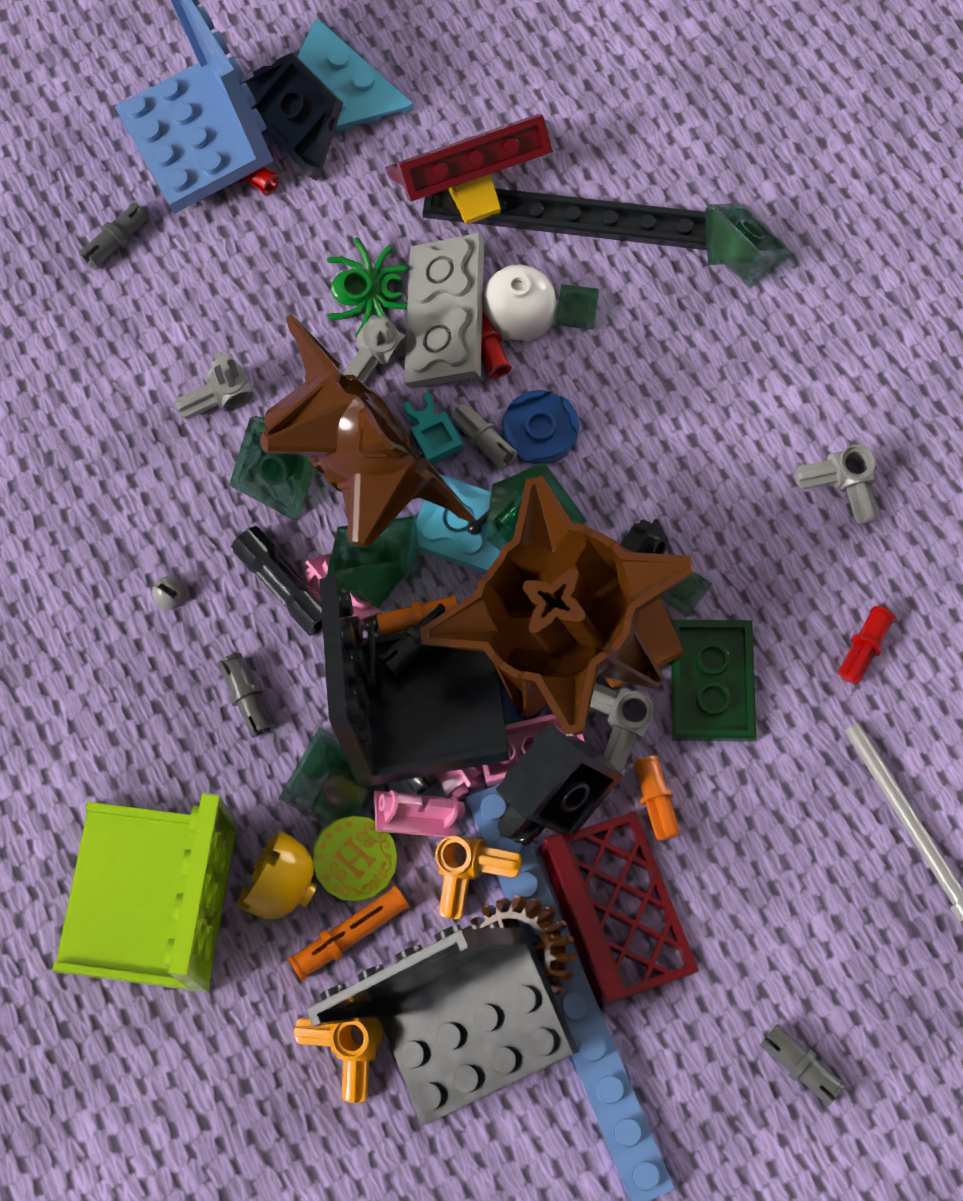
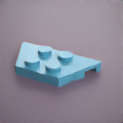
[298,19,413,133]

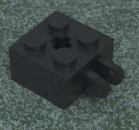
[496,722,623,846]

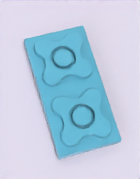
[407,474,581,574]

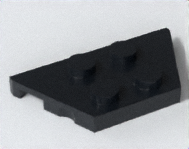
[240,52,343,181]

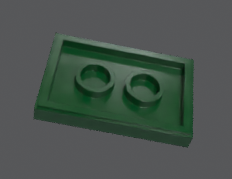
[671,619,756,742]

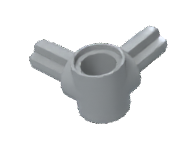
[343,315,407,384]
[175,352,255,420]
[795,445,879,525]
[590,683,654,771]

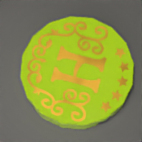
[312,815,397,902]

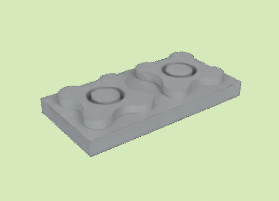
[404,233,484,388]

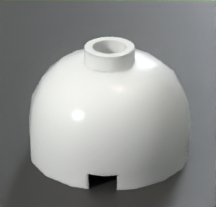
[482,264,557,342]

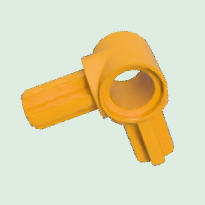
[435,836,522,919]
[294,1018,383,1103]

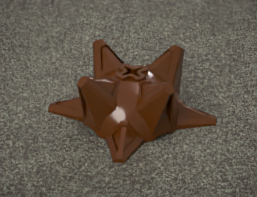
[260,313,475,548]
[420,475,694,736]

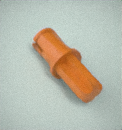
[633,755,680,841]

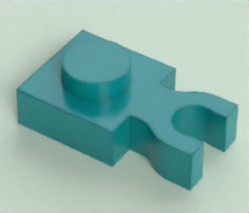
[402,392,463,465]

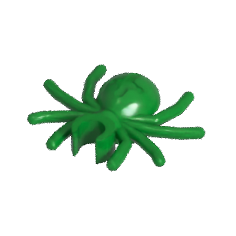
[327,237,408,338]

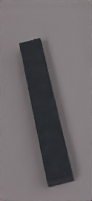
[422,188,725,252]

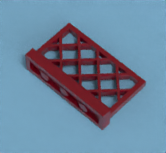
[385,114,553,202]
[538,812,699,1009]

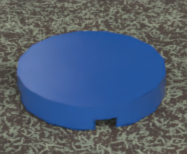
[501,390,580,465]

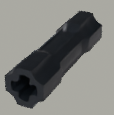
[231,525,323,636]

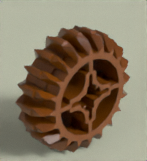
[470,896,577,996]

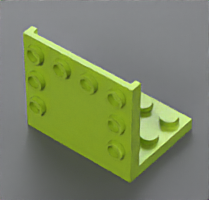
[52,793,238,993]

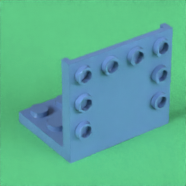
[115,0,274,214]

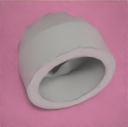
[152,576,185,610]

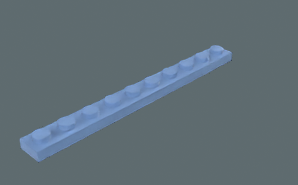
[466,784,675,1201]

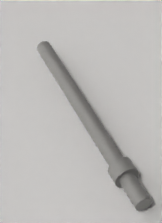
[845,723,963,923]

